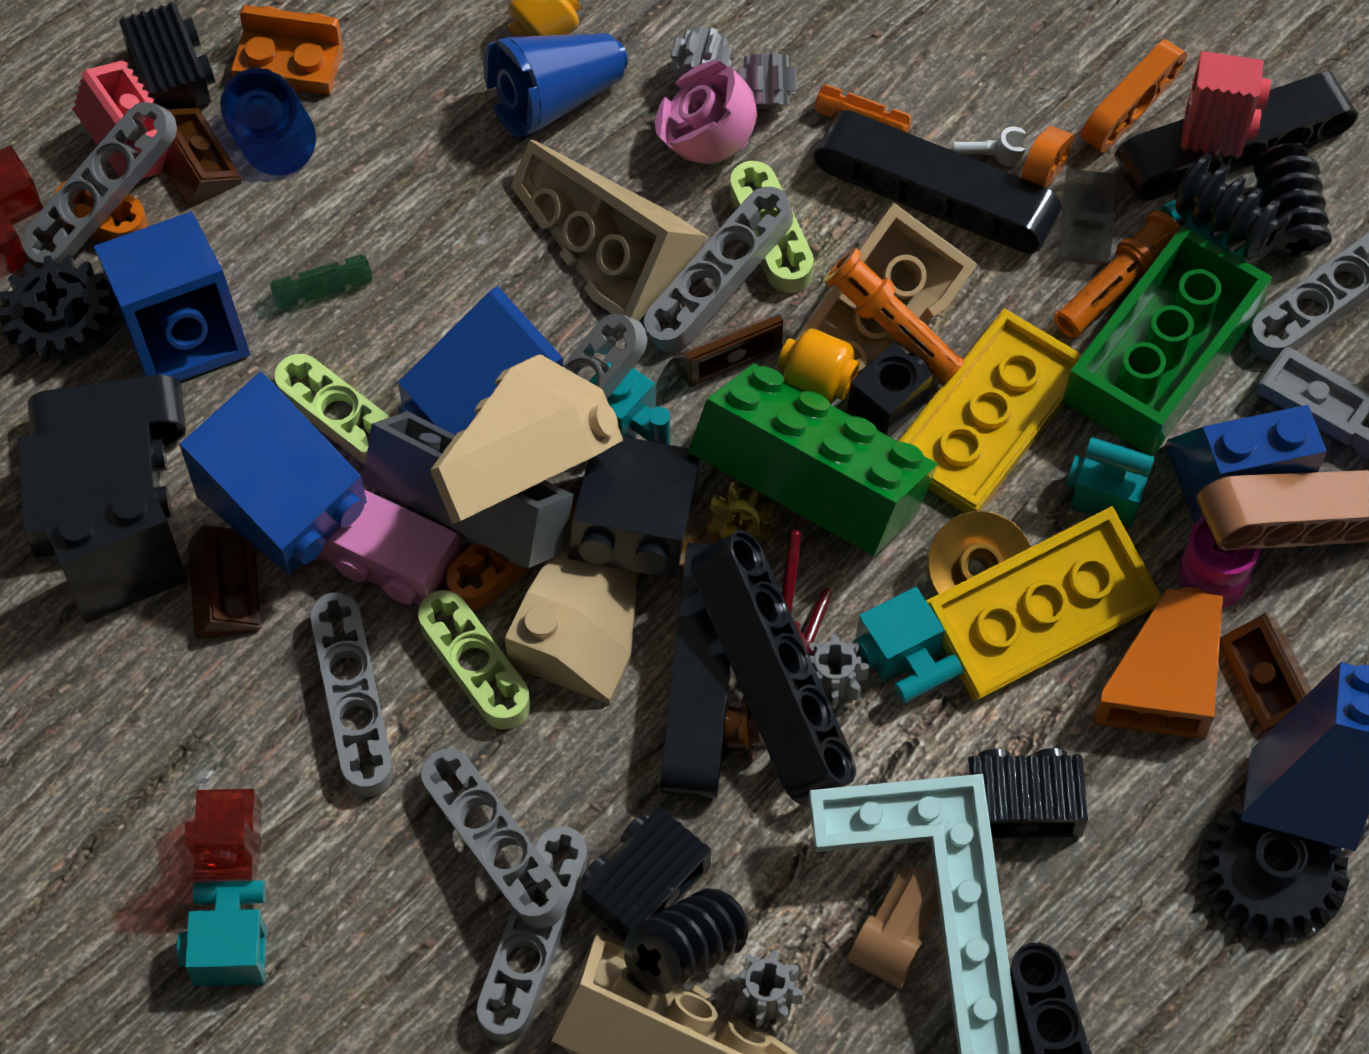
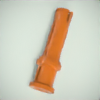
[1053,211,1180,338]
[823,247,964,384]

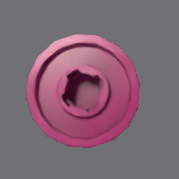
[1177,516,1261,608]

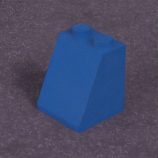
[94,211,251,381]
[398,286,563,435]
[179,371,367,575]
[1165,405,1327,524]
[1241,662,1369,851]

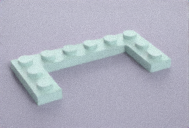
[809,774,1022,1054]

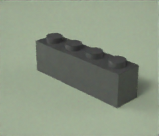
[363,411,573,568]

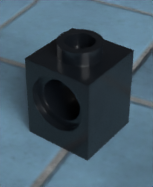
[847,343,933,437]

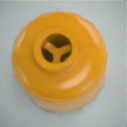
[507,0,582,37]
[777,328,860,405]

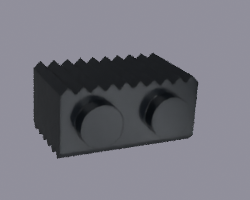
[119,2,216,110]
[964,748,1088,838]
[581,807,711,940]

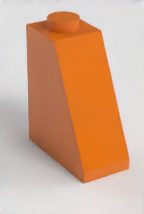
[1094,587,1223,740]

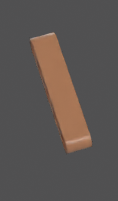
[1196,470,1369,551]

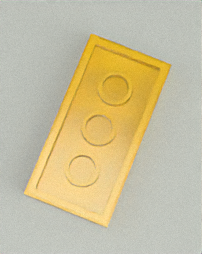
[898,308,1082,513]
[926,506,1162,702]

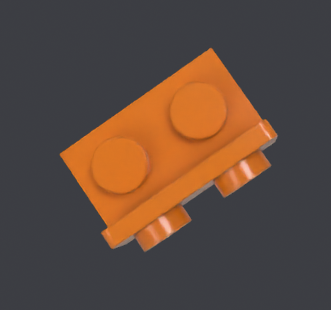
[231,5,344,96]

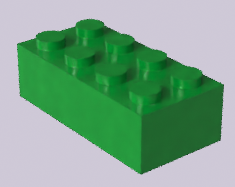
[1062,225,1273,456]
[688,363,938,556]

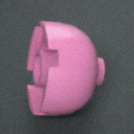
[655,60,757,165]

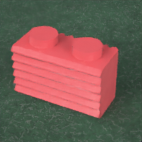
[1181,51,1271,159]
[72,60,169,179]

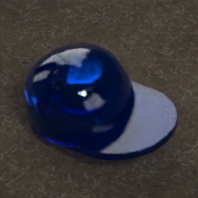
[219,68,316,176]

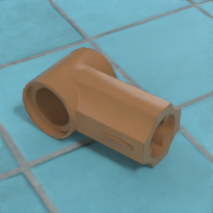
[847,865,939,989]

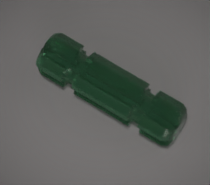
[270,254,372,309]

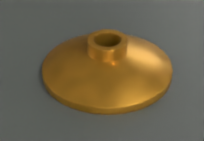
[927,511,1031,595]

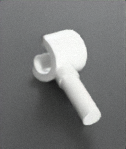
[954,127,1026,167]

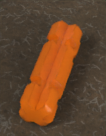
[815,84,912,133]

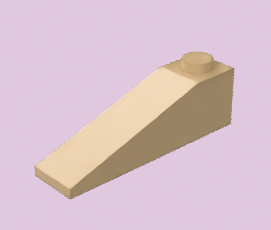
[511,140,706,321]
[775,203,978,376]
[430,354,623,524]
[505,518,638,705]
[551,930,798,1054]

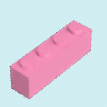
[314,490,461,605]

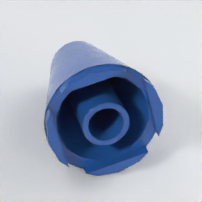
[483,33,628,137]

